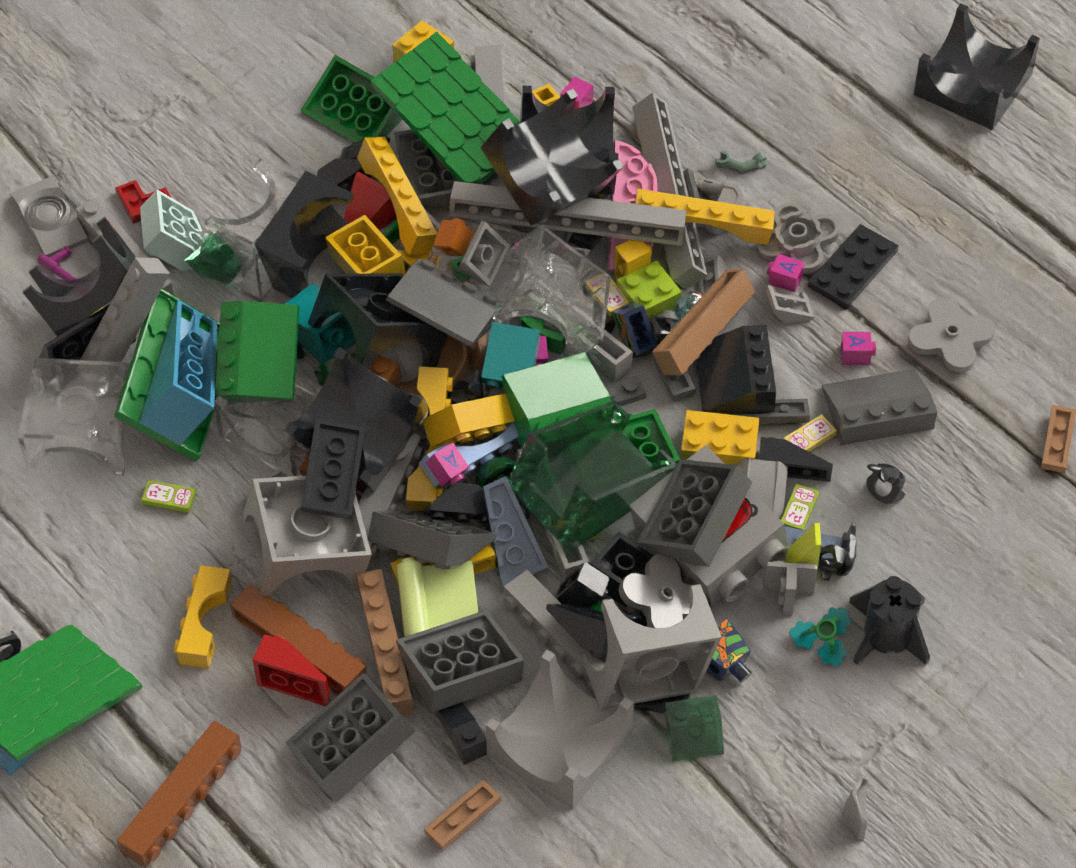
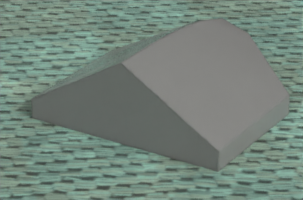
[765,285,814,325]
[842,775,867,840]

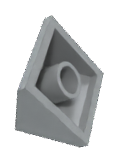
[457,221,510,286]

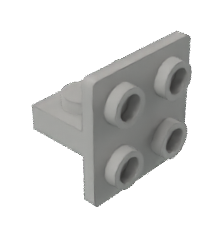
[763,561,817,616]

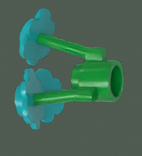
[789,607,851,666]

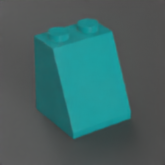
[285,283,356,364]
[481,322,541,389]

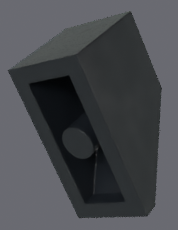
[555,562,610,607]

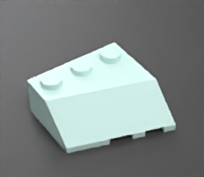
[140,190,216,270]

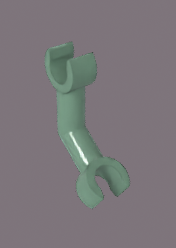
[715,151,767,172]

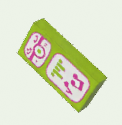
[141,480,196,513]
[781,484,819,530]

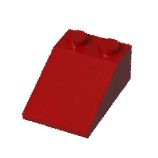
[252,634,330,707]

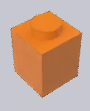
[433,218,473,256]

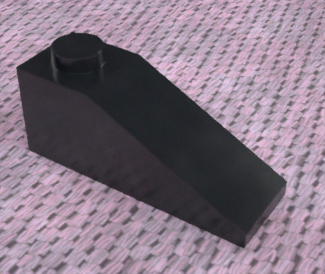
[758,437,833,482]
[435,702,487,765]

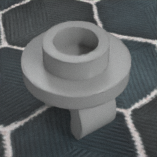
[656,310,680,331]

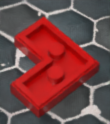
[115,180,171,224]

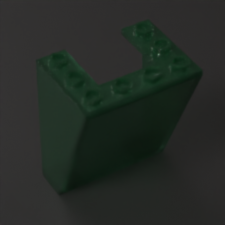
[508,400,677,553]

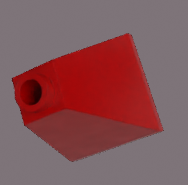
[344,172,397,230]

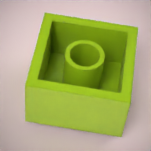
[617,260,682,317]

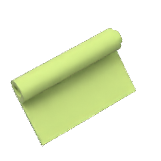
[396,558,478,686]

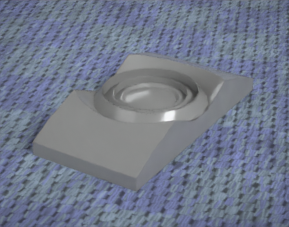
[10,176,88,257]

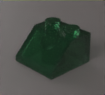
[184,221,254,283]
[663,695,724,762]

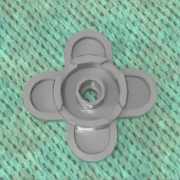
[757,203,840,274]
[908,298,995,373]
[619,553,708,628]

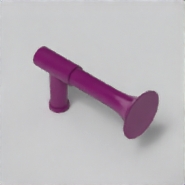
[37,246,76,280]

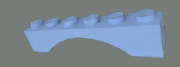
[419,422,520,488]

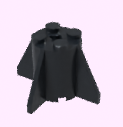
[849,576,930,665]

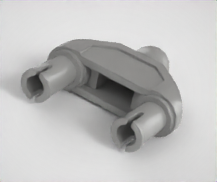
[695,178,758,234]

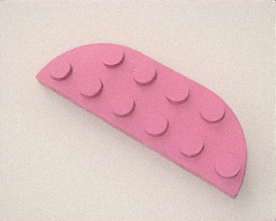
[608,140,658,272]

